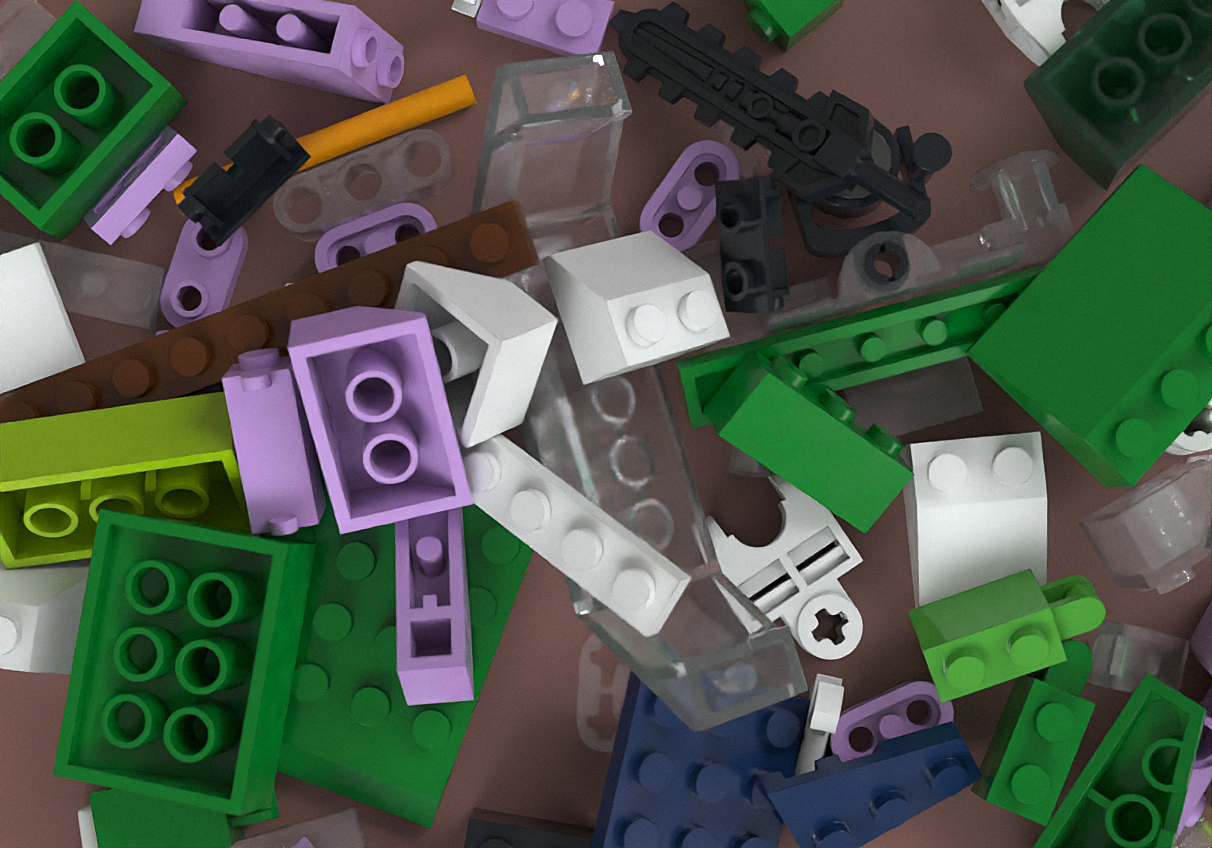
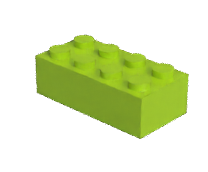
[0,391,252,570]

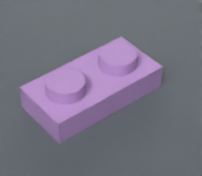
[476,0,614,66]
[83,125,197,245]

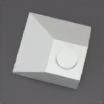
[0,558,91,674]

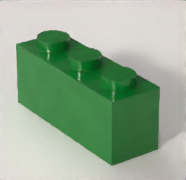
[703,348,915,533]

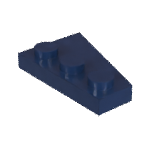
[758,721,983,848]

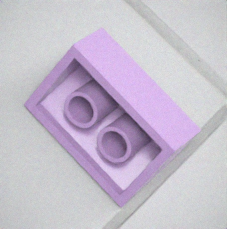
[288,306,473,534]

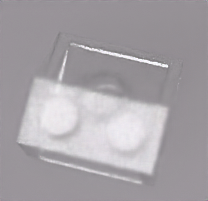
[1077,454,1212,594]

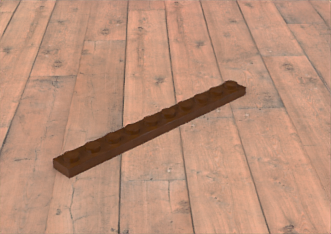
[0,200,541,424]

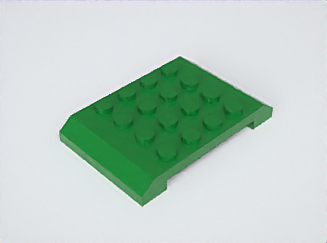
[264,446,566,828]

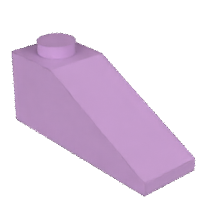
[395,507,474,705]

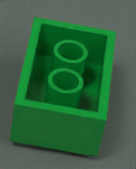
[0,0,188,241]

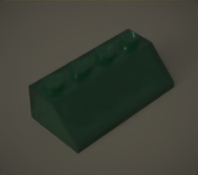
[1023,0,1212,191]

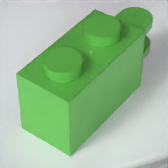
[908,569,1106,703]

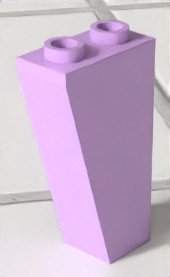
[134,0,404,105]

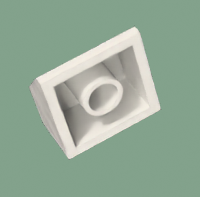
[542,230,730,385]
[394,261,558,448]

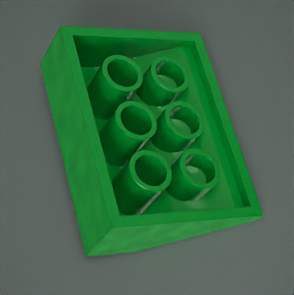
[965,164,1212,487]
[53,509,316,816]

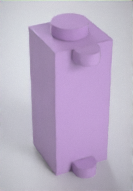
[222,348,326,536]

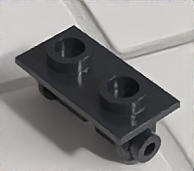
[177,114,311,247]
[714,176,790,314]

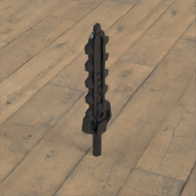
[609,2,931,221]

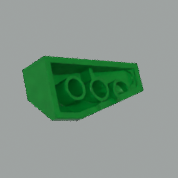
[1033,673,1207,848]

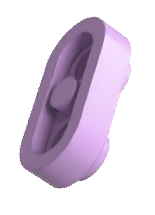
[639,140,739,255]
[315,203,438,273]
[160,219,248,328]
[828,679,954,762]

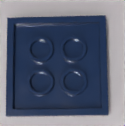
[590,662,810,848]

